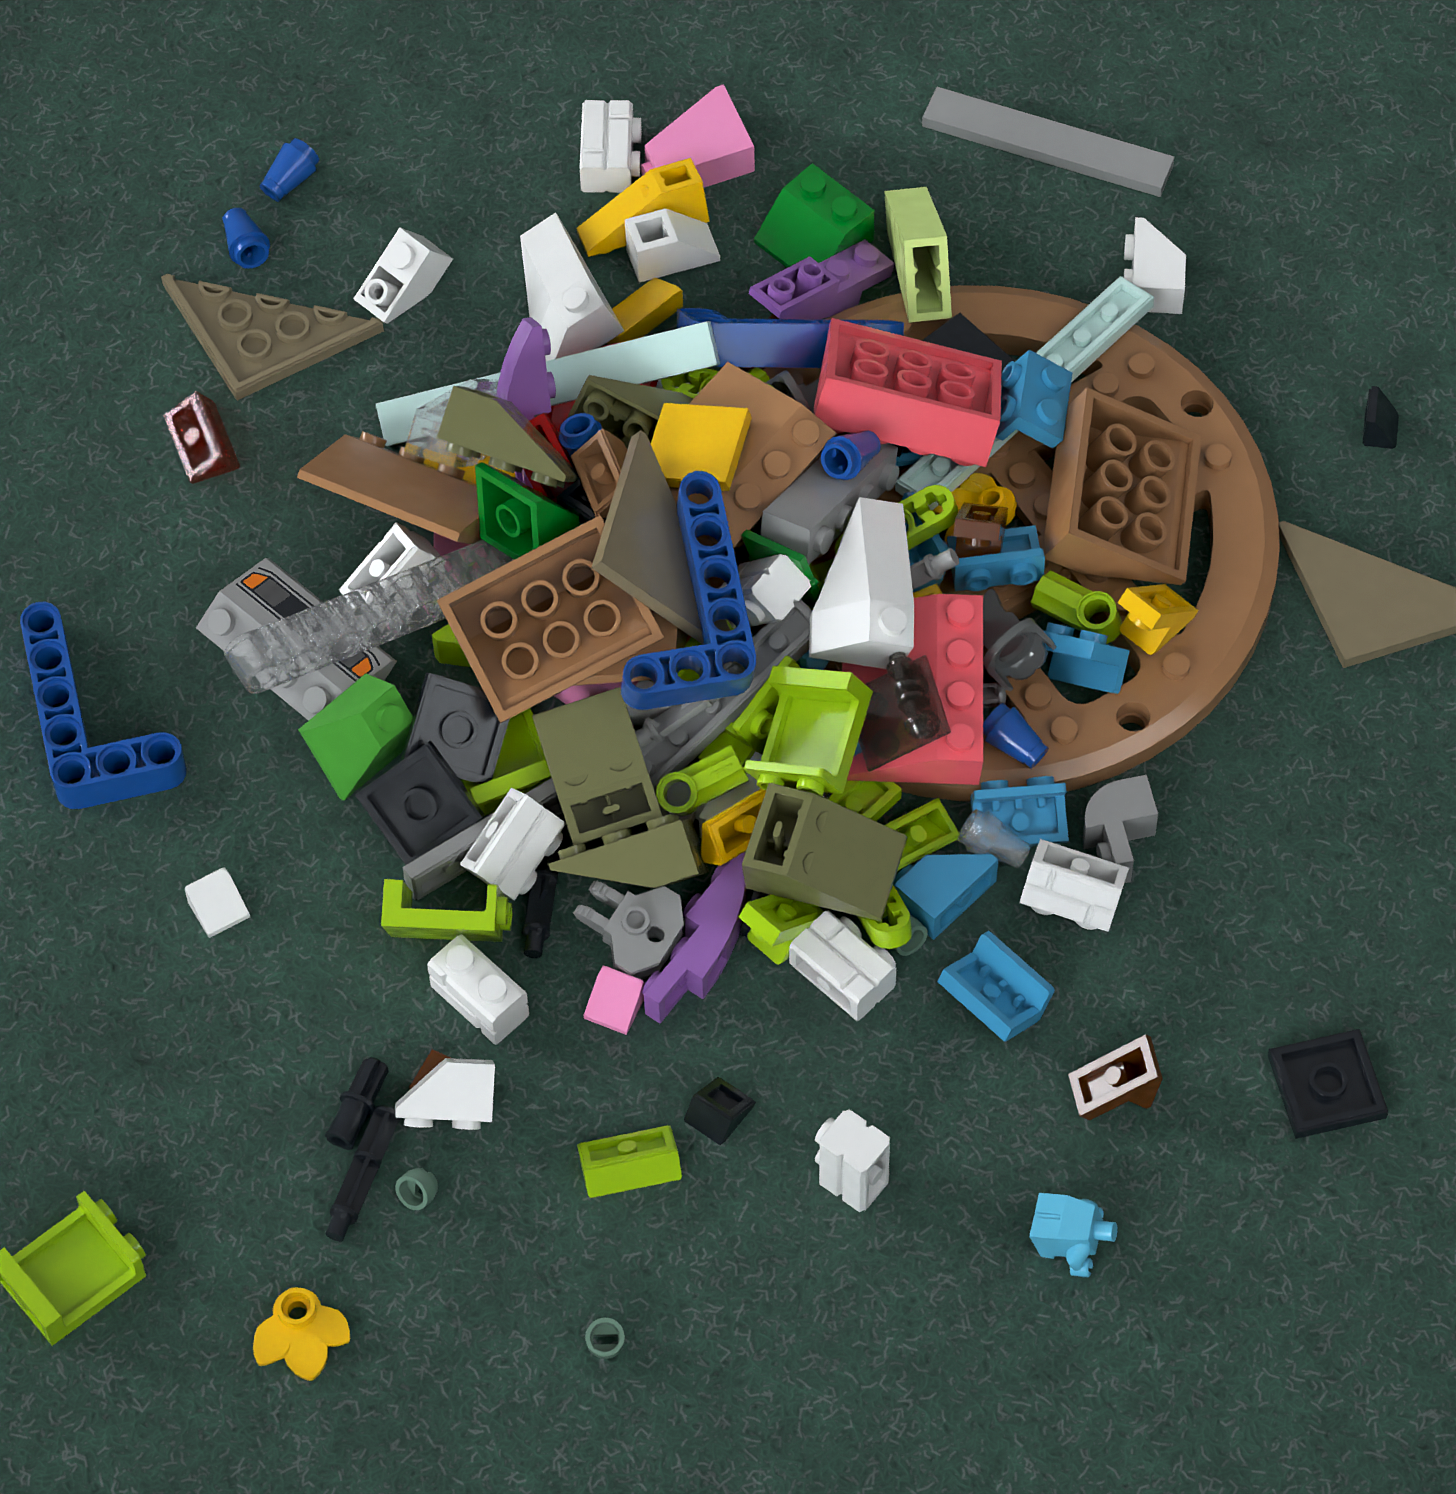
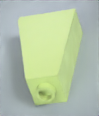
[884,187,952,323]

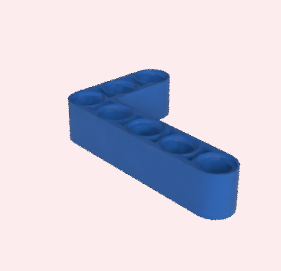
[677,308,904,368]
[621,471,756,710]
[20,602,187,809]

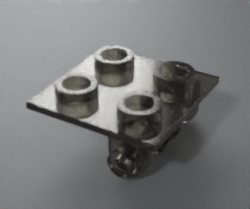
[859,652,951,772]

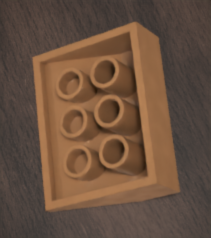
[669,362,836,554]
[1043,387,1201,585]
[297,431,496,549]
[437,515,664,723]

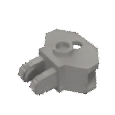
[573,880,684,980]

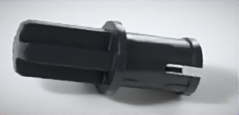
[325,1057,389,1150]

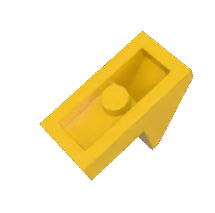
[1118,584,1199,655]

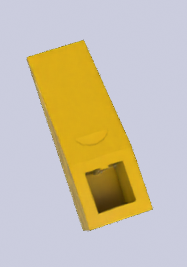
[576,158,710,257]

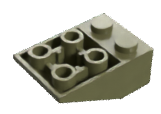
[559,375,693,449]
[436,386,579,488]
[532,687,662,845]
[742,783,907,921]
[549,814,709,888]

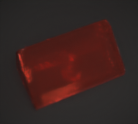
[163,391,240,484]

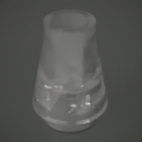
[958,809,1031,868]

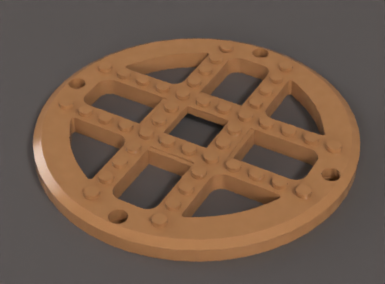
[708,285,1280,801]

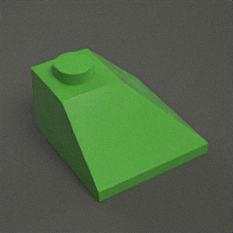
[298,674,413,801]

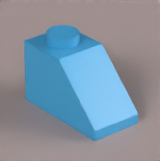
[893,854,998,940]

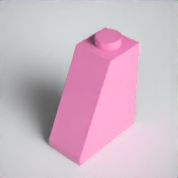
[640,84,755,187]

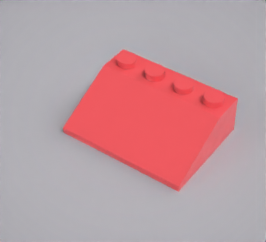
[813,318,1002,467]
[842,594,983,785]

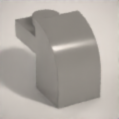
[1082,775,1158,883]

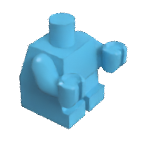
[1029,1193,1117,1277]

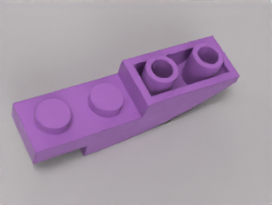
[748,239,895,319]
[496,317,556,488]
[642,852,747,1023]

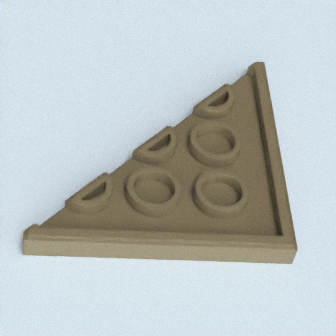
[161,274,384,400]
[592,430,730,645]
[1279,521,1456,668]

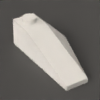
[520,213,624,361]
[809,497,914,670]

